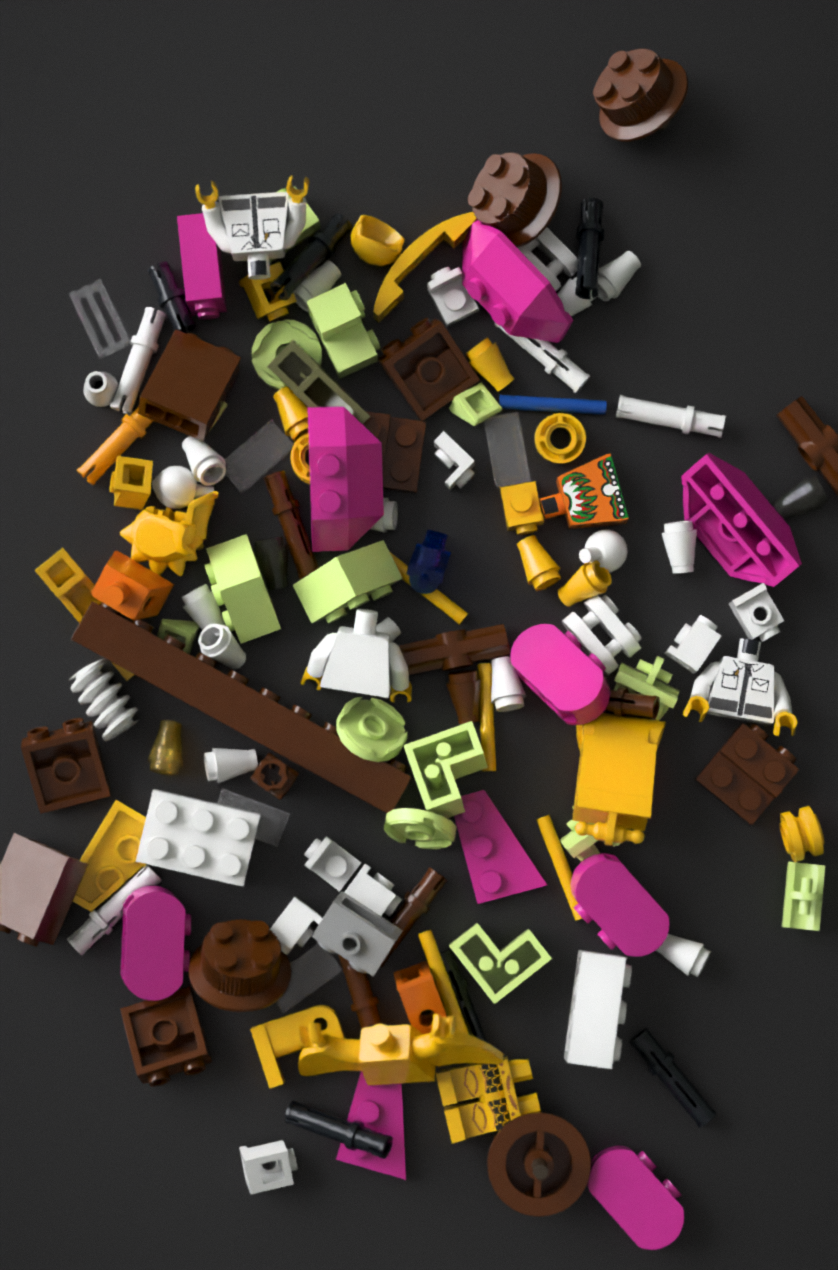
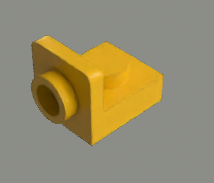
[500,481,544,535]

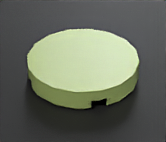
[252,319,322,390]
[336,697,408,762]
[384,808,457,849]

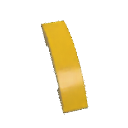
[373,212,478,323]
[35,547,134,681]

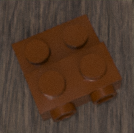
[377,318,480,421]
[363,411,426,494]
[21,718,111,814]
[695,723,799,826]
[120,987,213,1087]

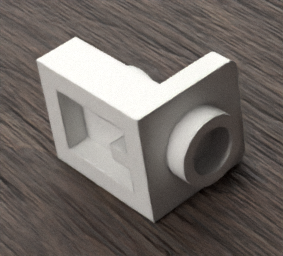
[427,267,479,327]
[434,431,475,490]
[304,836,362,892]

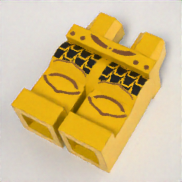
[436,1056,541,1143]

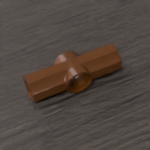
[776,396,838,496]
[399,624,510,676]
[250,753,299,800]

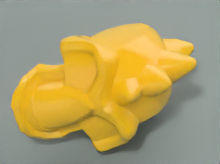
[120,491,219,577]

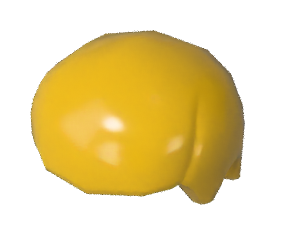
[351,215,404,267]

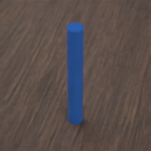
[499,395,607,415]

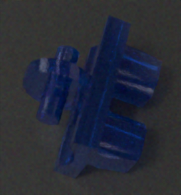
[406,530,451,594]

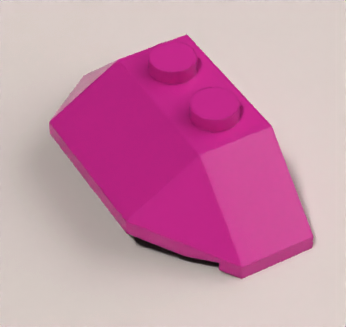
[462,220,573,343]
[307,406,384,552]
[681,453,802,587]

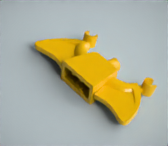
[298,1014,504,1086]

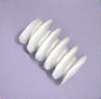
[68,659,139,741]

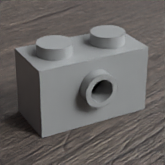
[311,891,403,976]

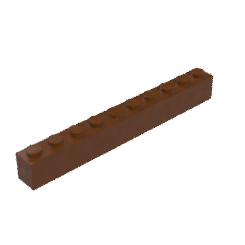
[71,601,411,813]

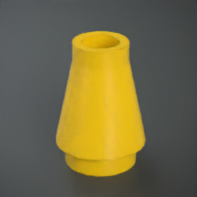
[465,337,514,392]
[273,386,308,442]
[517,535,561,591]
[558,560,612,607]

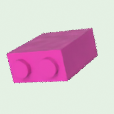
[177,213,227,320]

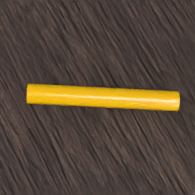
[389,551,468,625]
[477,663,496,772]
[536,815,582,921]
[418,930,469,1034]

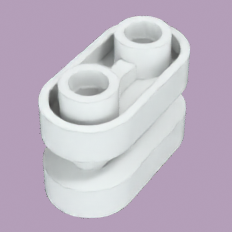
[518,227,578,291]
[562,595,642,676]

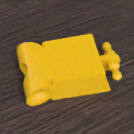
[572,713,666,846]

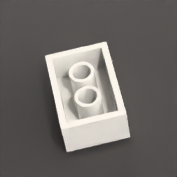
[136,789,260,887]
[564,950,632,1069]

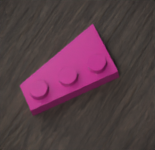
[454,790,547,904]
[336,1071,406,1180]

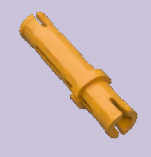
[77,406,154,486]

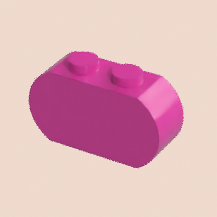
[510,624,610,725]
[571,853,669,957]
[121,886,191,1001]
[587,1146,684,1250]

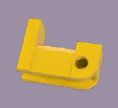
[250,1005,346,1089]

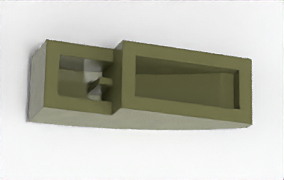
[267,340,370,424]

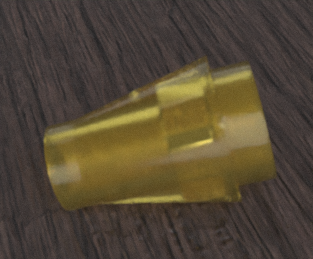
[147,720,183,775]

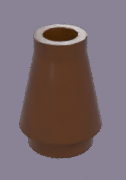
[446,670,481,724]

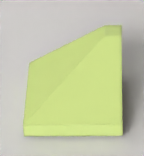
[449,382,503,426]
[157,619,200,654]

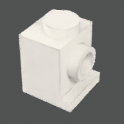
[729,583,784,642]
[664,615,721,674]
[344,864,402,917]
[270,897,323,955]
[239,1140,297,1195]

